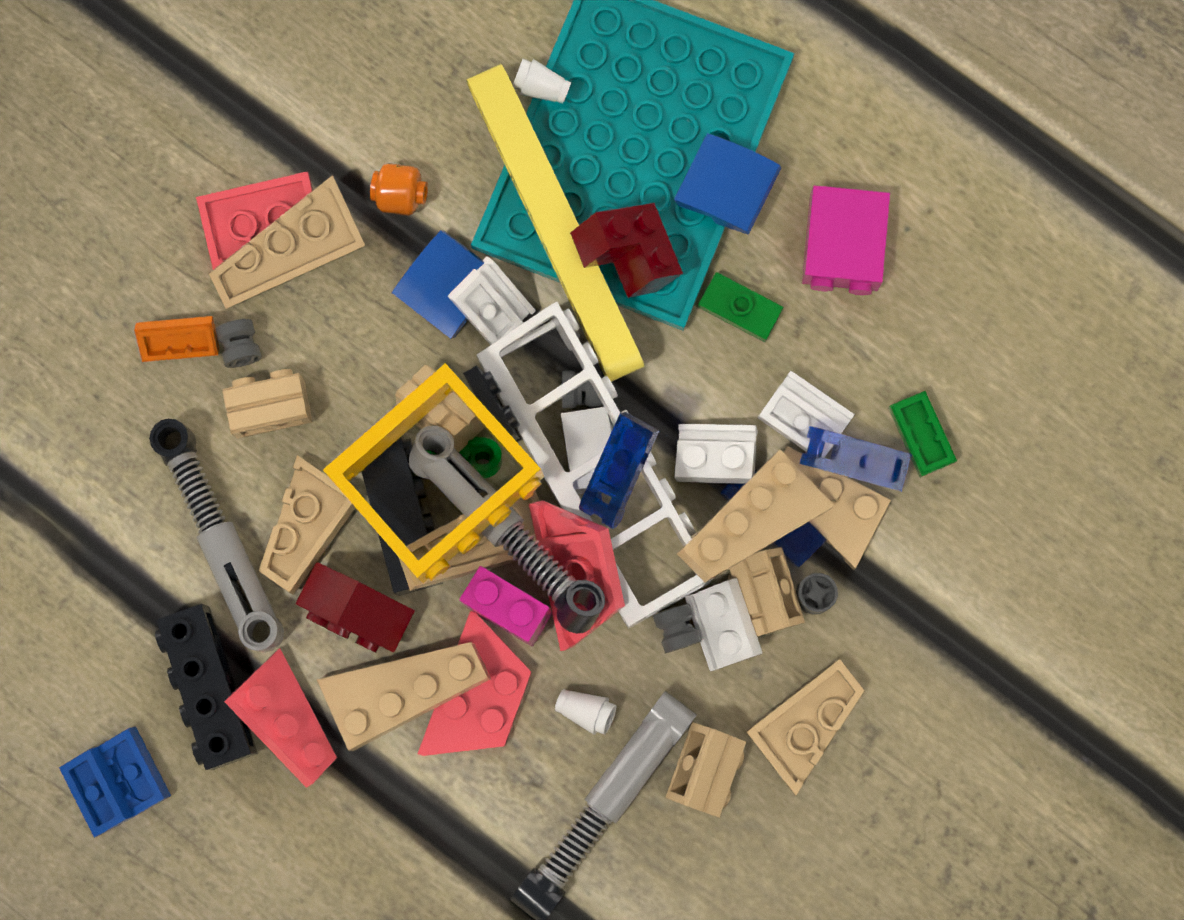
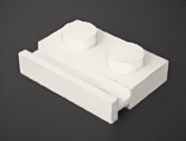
[447,256,536,345]
[758,371,855,462]
[674,424,758,484]
[685,578,762,671]

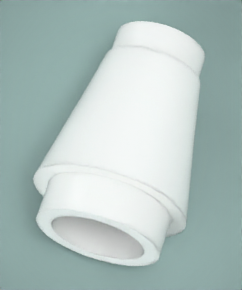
[513,59,571,104]
[555,689,617,735]

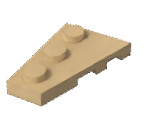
[784,446,891,570]
[259,455,355,595]
[746,659,865,796]

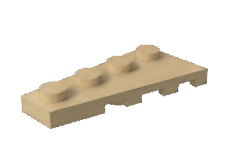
[209,175,365,309]
[677,450,835,583]
[399,490,539,591]
[317,642,491,751]

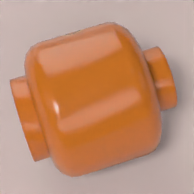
[370,163,428,216]

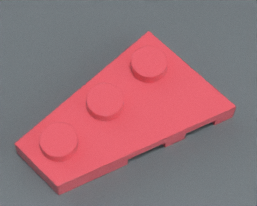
[196,171,313,270]
[224,648,337,788]

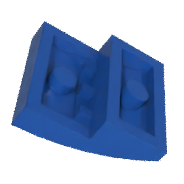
[674,133,781,235]
[391,230,484,339]
[59,726,171,838]

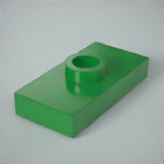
[698,272,784,343]
[888,391,957,478]

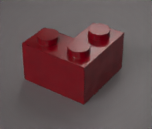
[570,203,683,298]
[295,562,415,653]

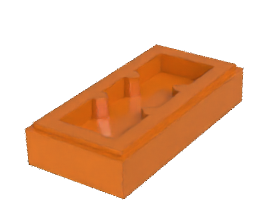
[134,316,220,362]

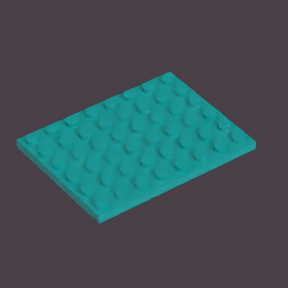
[471,0,795,331]

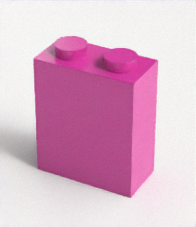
[802,185,890,295]
[459,566,552,647]

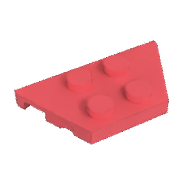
[529,500,625,651]
[418,611,532,756]

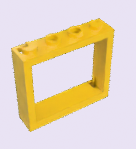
[323,363,545,583]

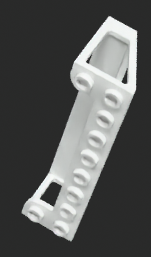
[477,302,712,629]

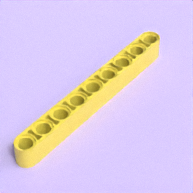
[466,64,644,382]

